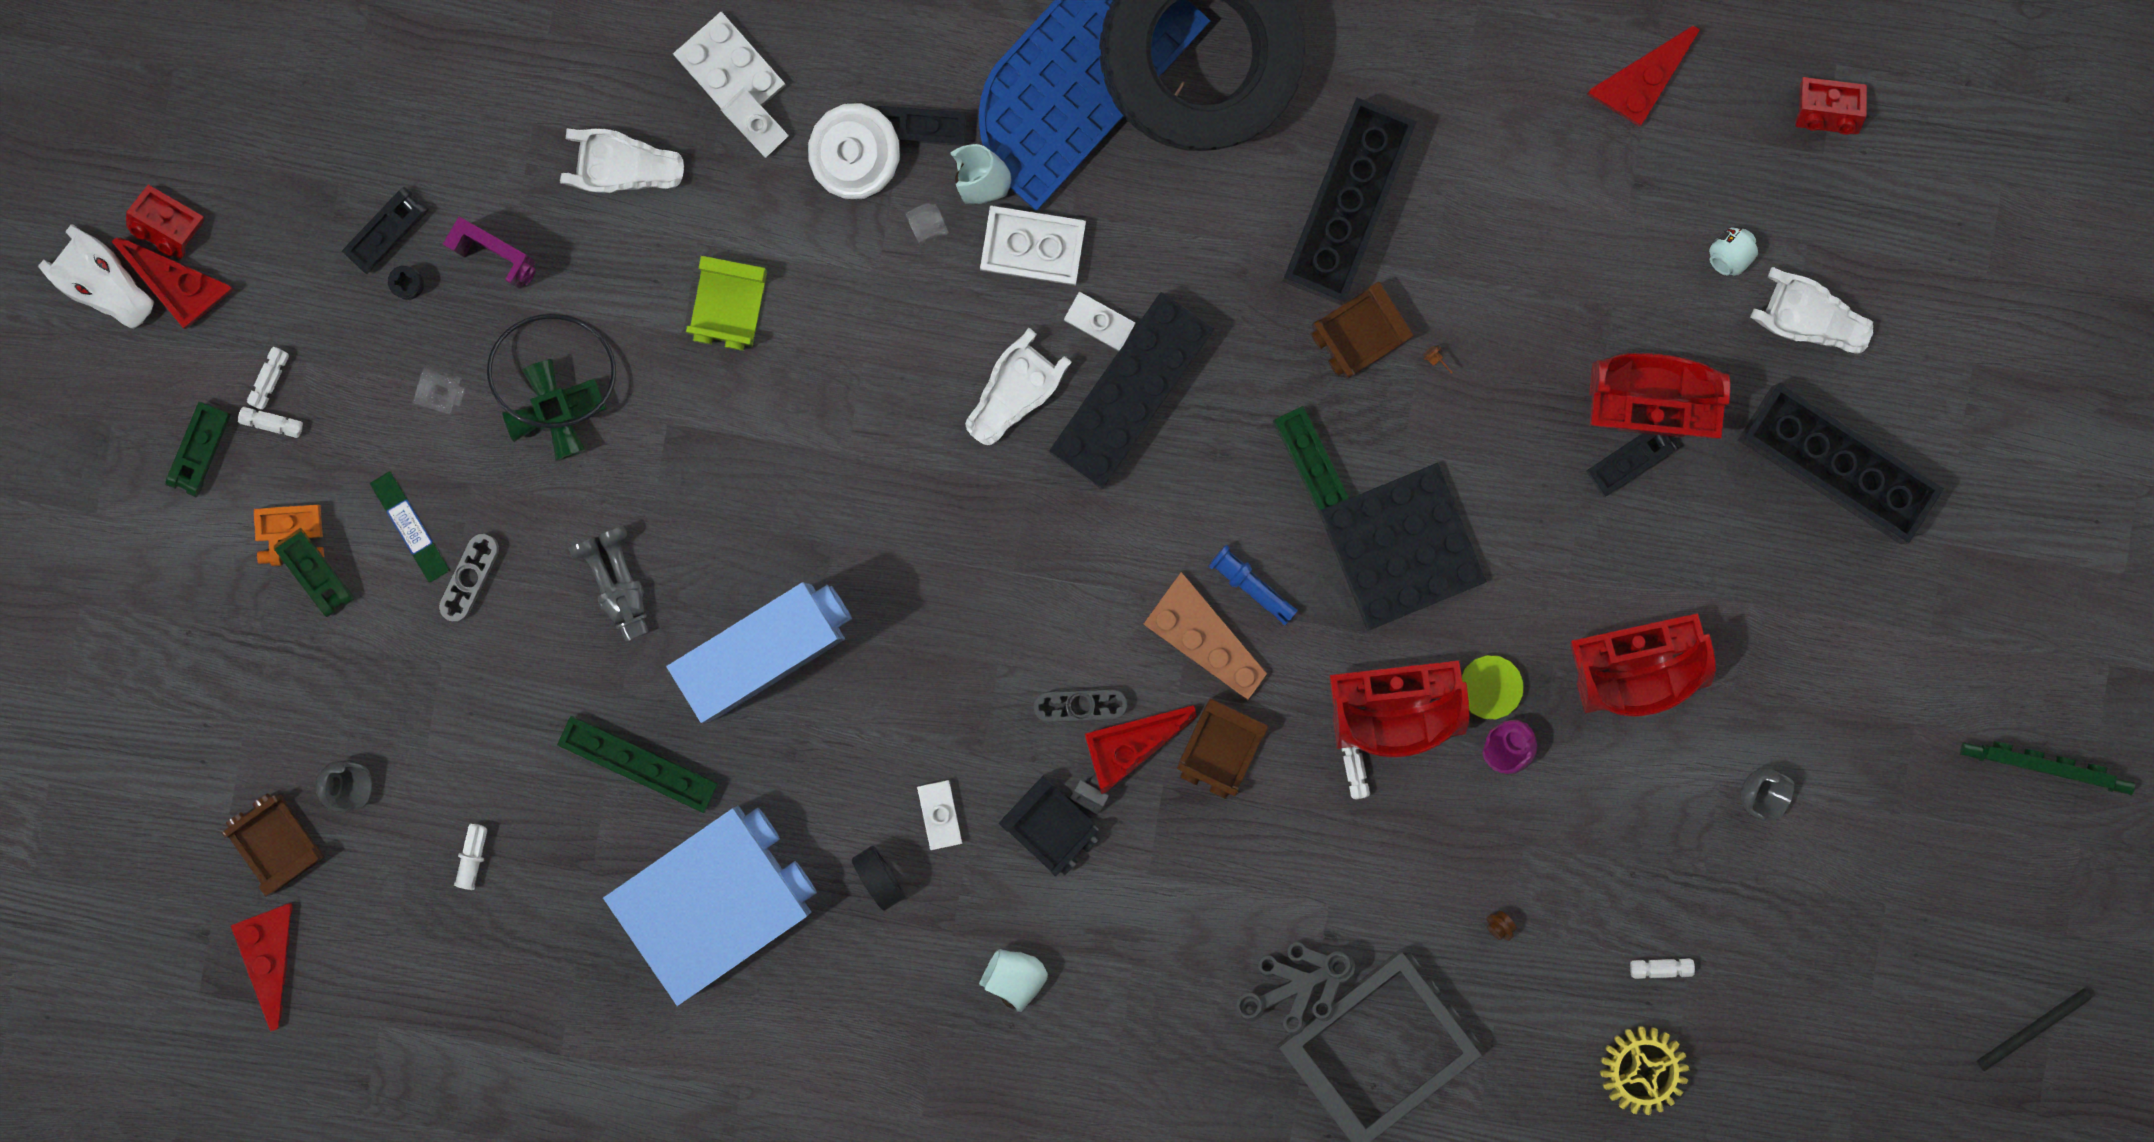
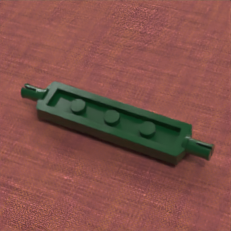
[1960,741,2135,795]

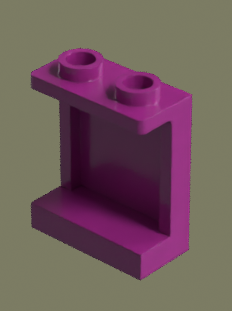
[443,216,536,289]

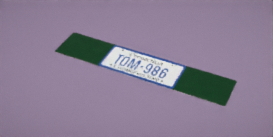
[370,471,449,583]

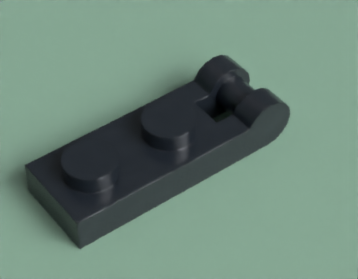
[876,106,966,146]
[342,187,429,274]
[1586,433,1679,497]

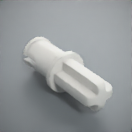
[454,824,487,890]

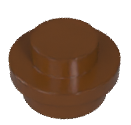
[1487,910,1517,941]

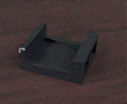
[998,775,1100,877]

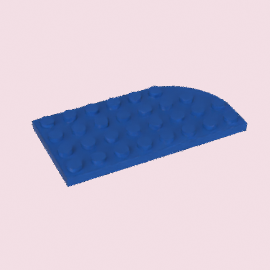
[979,0,1211,212]

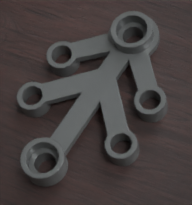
[1236,942,1356,1035]

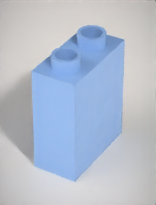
[666,582,852,723]
[603,805,817,1006]

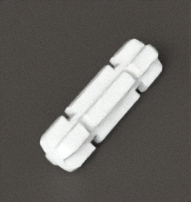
[247,347,289,410]
[238,407,303,438]
[1342,747,1370,799]
[1630,958,1695,979]

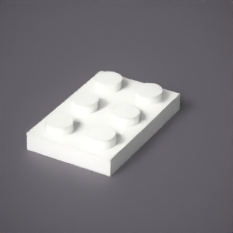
[673,11,786,109]
[980,206,1086,286]

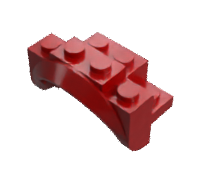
[1589,353,1730,439]
[1570,613,1716,716]
[1329,661,1469,757]

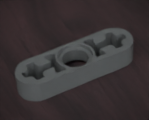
[1033,690,1127,722]

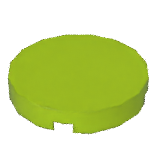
[1461,655,1523,719]

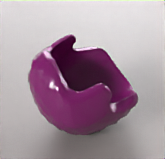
[1482,720,1537,774]

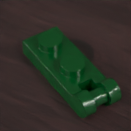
[165,401,231,498]
[274,528,354,617]

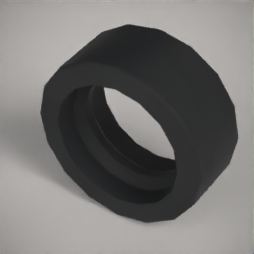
[852,846,905,911]

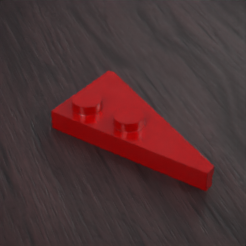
[1587,25,1700,127]
[112,237,234,329]
[1085,705,1197,794]
[231,903,293,1032]

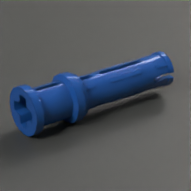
[1208,545,1298,626]

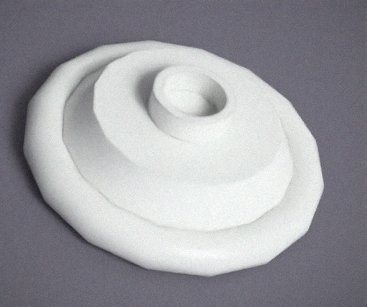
[808,103,900,199]

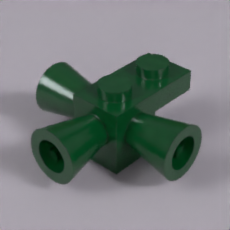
[502,359,607,461]

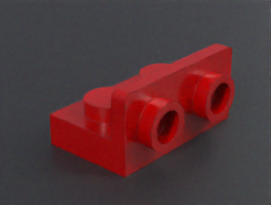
[1795,77,1867,135]
[126,184,204,259]

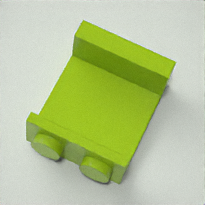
[686,256,767,351]

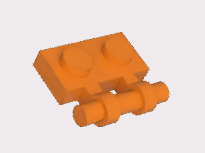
[254,505,324,566]

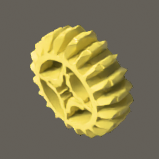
[1600,1026,1689,1115]

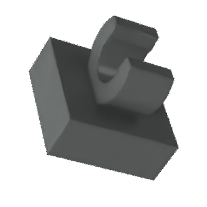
[1070,773,1109,814]

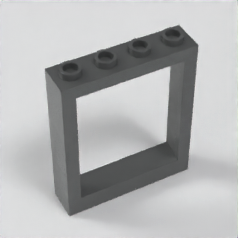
[1277,950,1482,1142]

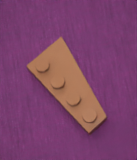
[1143,572,1267,700]

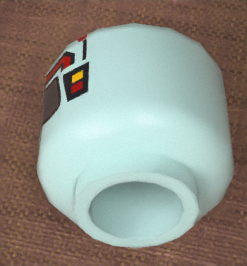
[1709,227,1758,276]

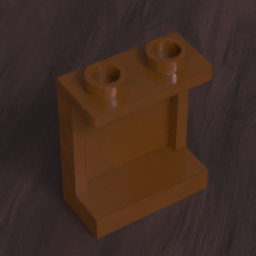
[1310,281,1414,380]
[1176,698,1269,799]
[221,793,325,897]

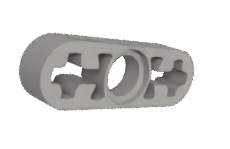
[439,534,499,622]

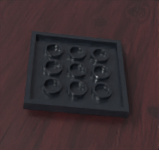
[1318,463,1487,631]

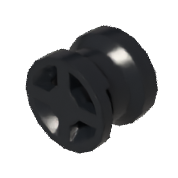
[388,266,424,300]

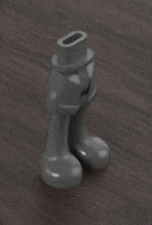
[568,525,649,641]

